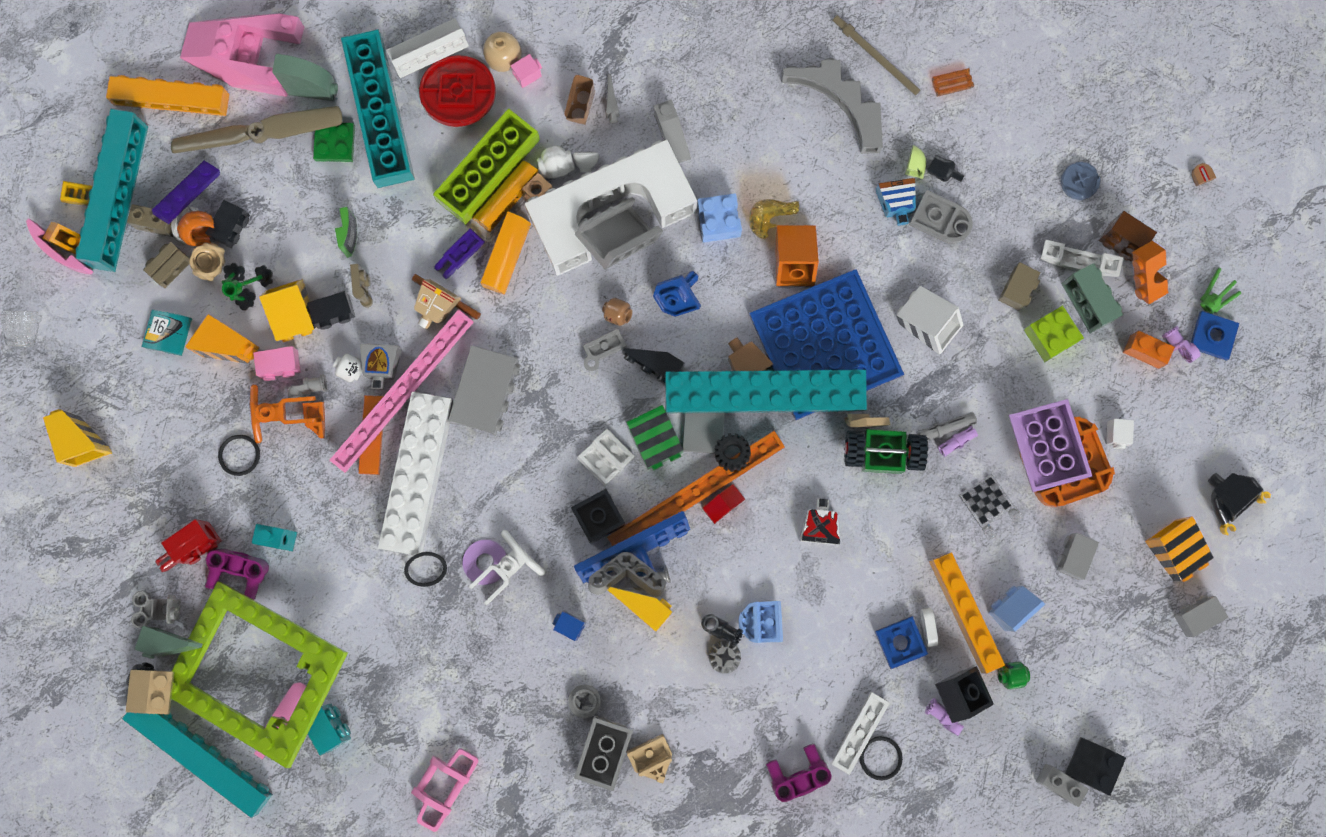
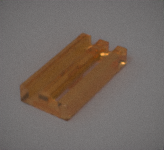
[932,68,974,97]

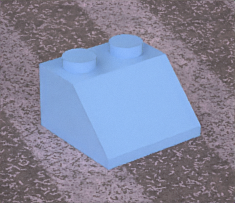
[989,586,1045,632]

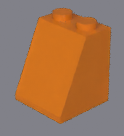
[776,225,819,286]

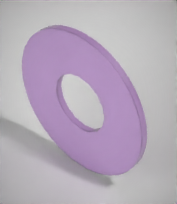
[463,540,506,585]

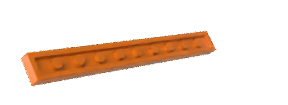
[607,431,785,546]

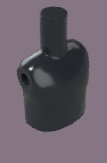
[927,155,965,182]

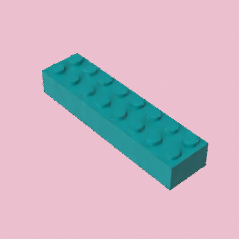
[341,29,415,188]
[76,109,148,272]

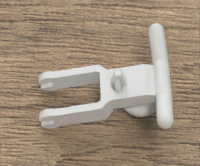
[469,530,545,606]

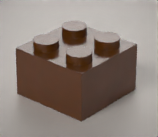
[1098,211,1157,261]

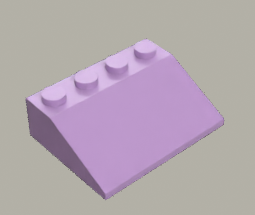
[1008,399,1092,492]

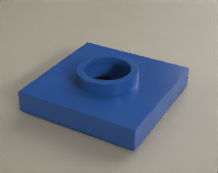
[1191,311,1240,361]
[875,616,928,669]

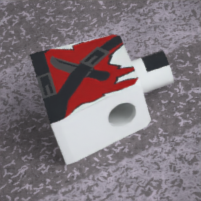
[800,499,840,545]

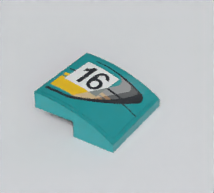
[141,310,192,356]

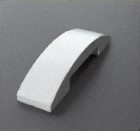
[1041,240,1124,277]

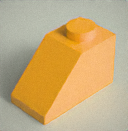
[42,222,81,255]

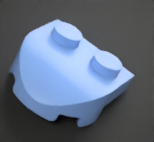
[739,601,783,643]

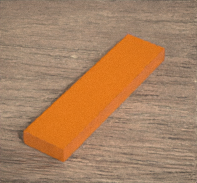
[358,395,384,475]

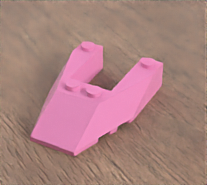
[180,14,304,97]

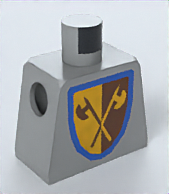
[360,344,401,390]

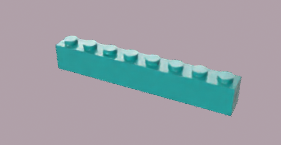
[122,712,273,818]

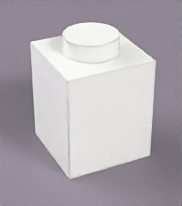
[1106,419,1134,449]

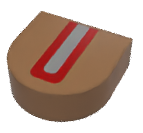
[1192,163,1216,187]

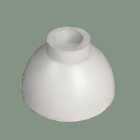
[572,152,599,172]

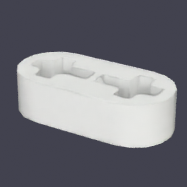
[920,608,938,647]

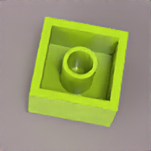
[1024,305,1084,363]

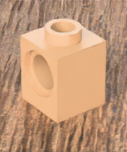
[522,173,553,202]

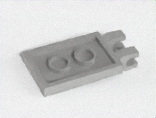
[683,413,725,454]

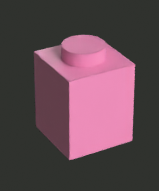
[511,54,542,88]

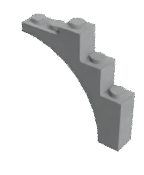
[782,58,883,154]

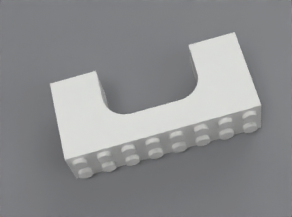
[525,140,697,276]

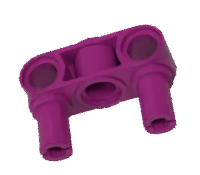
[205,548,269,600]
[766,743,832,802]

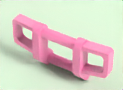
[411,748,478,832]

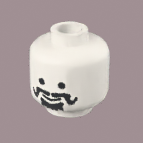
[333,354,362,383]

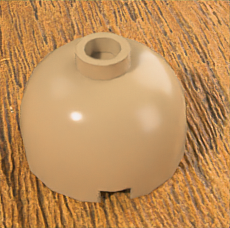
[483,32,521,72]

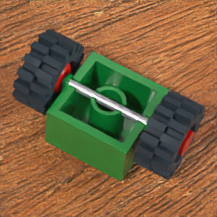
[844,429,928,474]

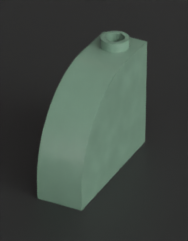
[272,54,338,101]

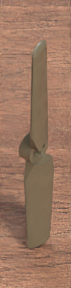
[171,106,342,154]

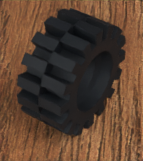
[714,433,751,472]

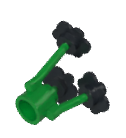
[222,263,273,311]

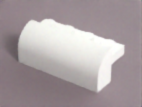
[386,18,469,78]

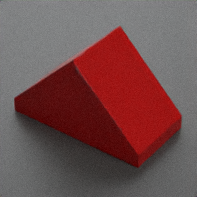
[702,484,746,524]

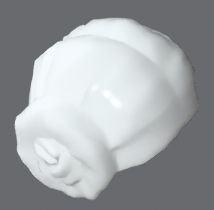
[536,145,575,179]

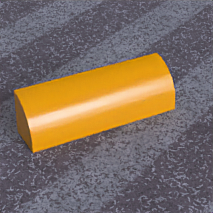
[472,161,539,233]
[480,211,531,295]

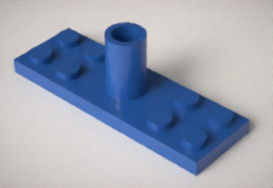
[574,511,691,584]

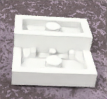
[577,429,635,486]

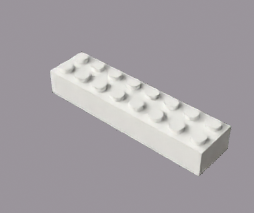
[378,392,454,555]

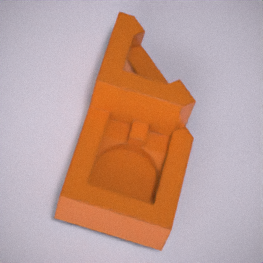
[303,402,325,439]

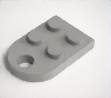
[909,190,973,244]

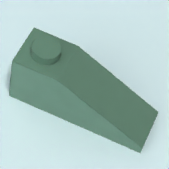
[135,626,203,659]

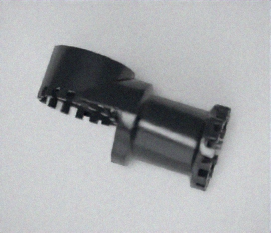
[701,614,743,646]

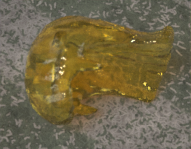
[749,199,799,239]

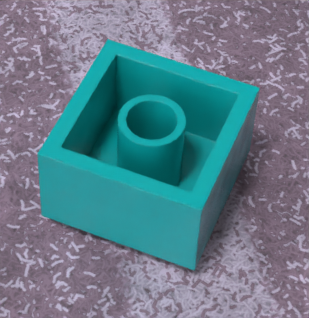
[308,704,351,756]

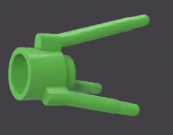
[1200,268,1241,314]

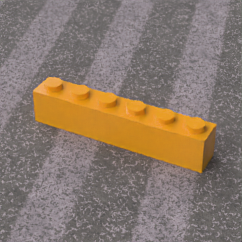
[106,75,230,116]
[929,552,1005,674]

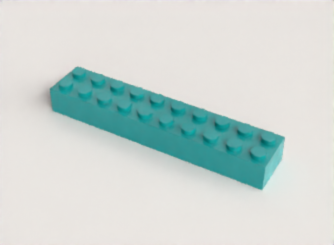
[665,370,867,414]

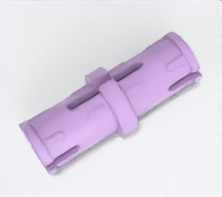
[938,426,978,457]

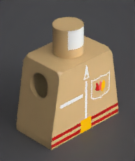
[414,279,461,329]

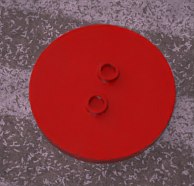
[419,55,496,127]

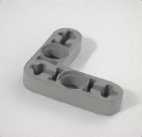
[588,552,666,597]

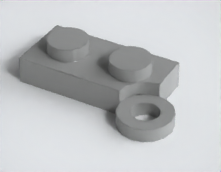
[583,329,627,371]

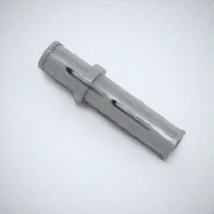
[917,412,977,441]

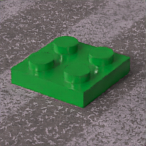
[313,123,355,162]

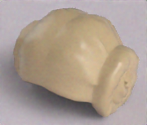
[189,242,226,281]

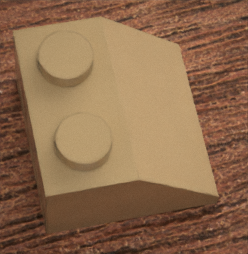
[125,670,174,714]

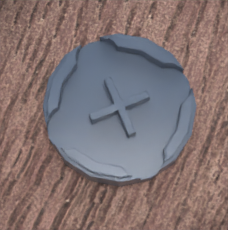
[1060,162,1101,200]

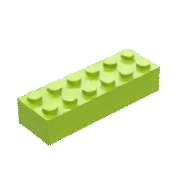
[433,108,540,225]

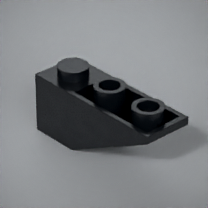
[622,348,685,385]

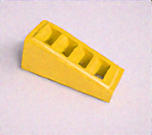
[60,181,93,206]

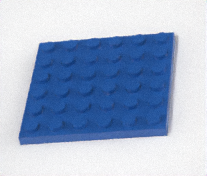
[749,269,904,421]

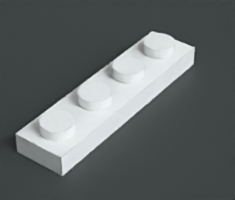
[831,692,890,775]

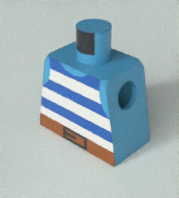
[875,178,916,226]

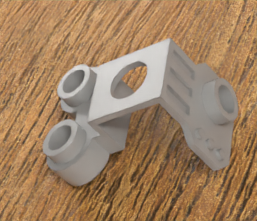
[131,591,181,628]

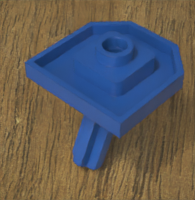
[653,271,701,317]

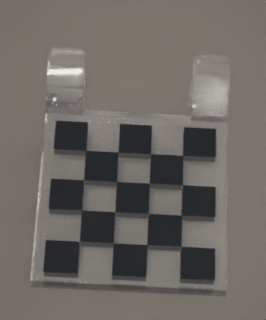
[959,474,1023,540]

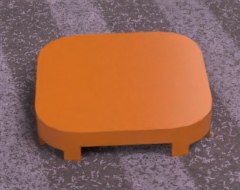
[1019,417,1115,508]

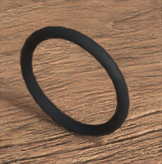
[218,435,260,476]
[404,552,447,587]
[860,736,903,781]

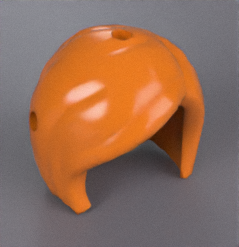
[177,211,214,247]

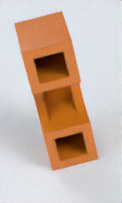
[1132,241,1168,304]

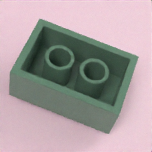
[1061,263,1123,334]

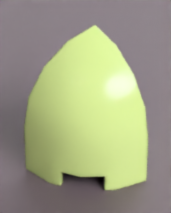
[905,145,926,179]

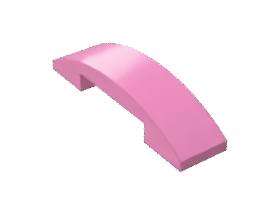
[26,218,93,275]

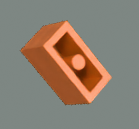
[1123,330,1175,369]

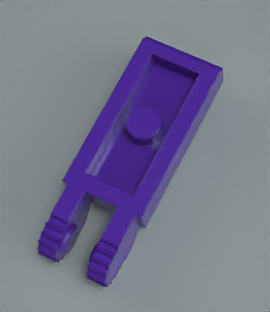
[434,228,485,279]

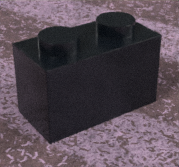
[205,200,250,249]
[307,291,355,330]

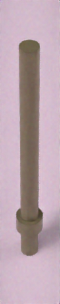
[832,15,921,96]

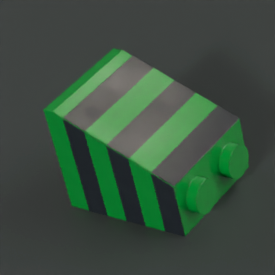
[626,405,683,471]

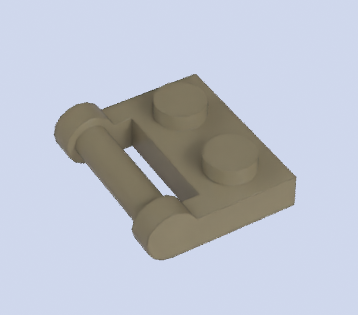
[350,264,373,308]

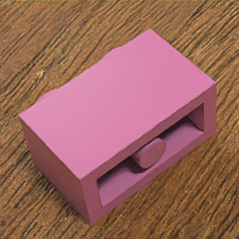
[253,346,301,381]

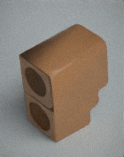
[564,75,595,125]

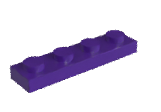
[152,160,220,224]

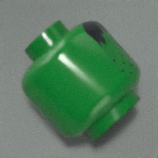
[997,662,1030,689]

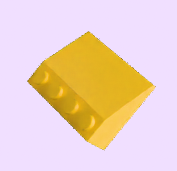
[608,587,672,631]

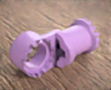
[1162,326,1200,363]
[925,698,964,736]

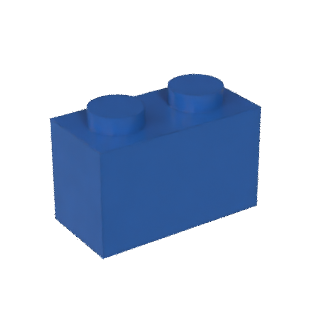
[552,611,587,641]

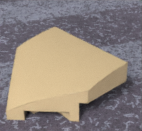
[844,414,890,427]
[626,734,672,784]

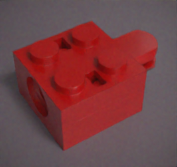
[155,519,222,572]

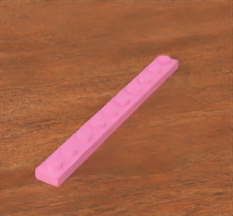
[329,309,474,473]

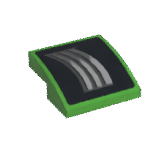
[335,207,357,258]

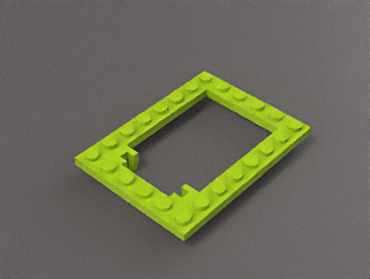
[171,581,348,768]

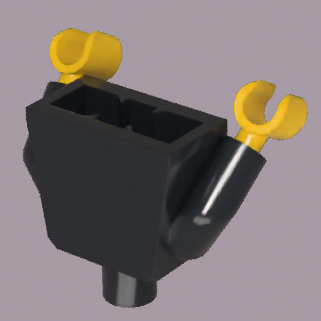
[1208,473,1271,535]

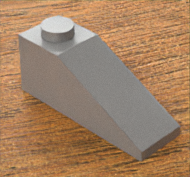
[654,99,691,163]

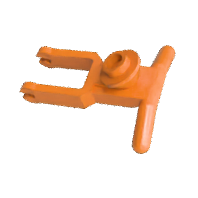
[250,384,317,443]

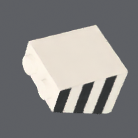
[896,286,963,355]

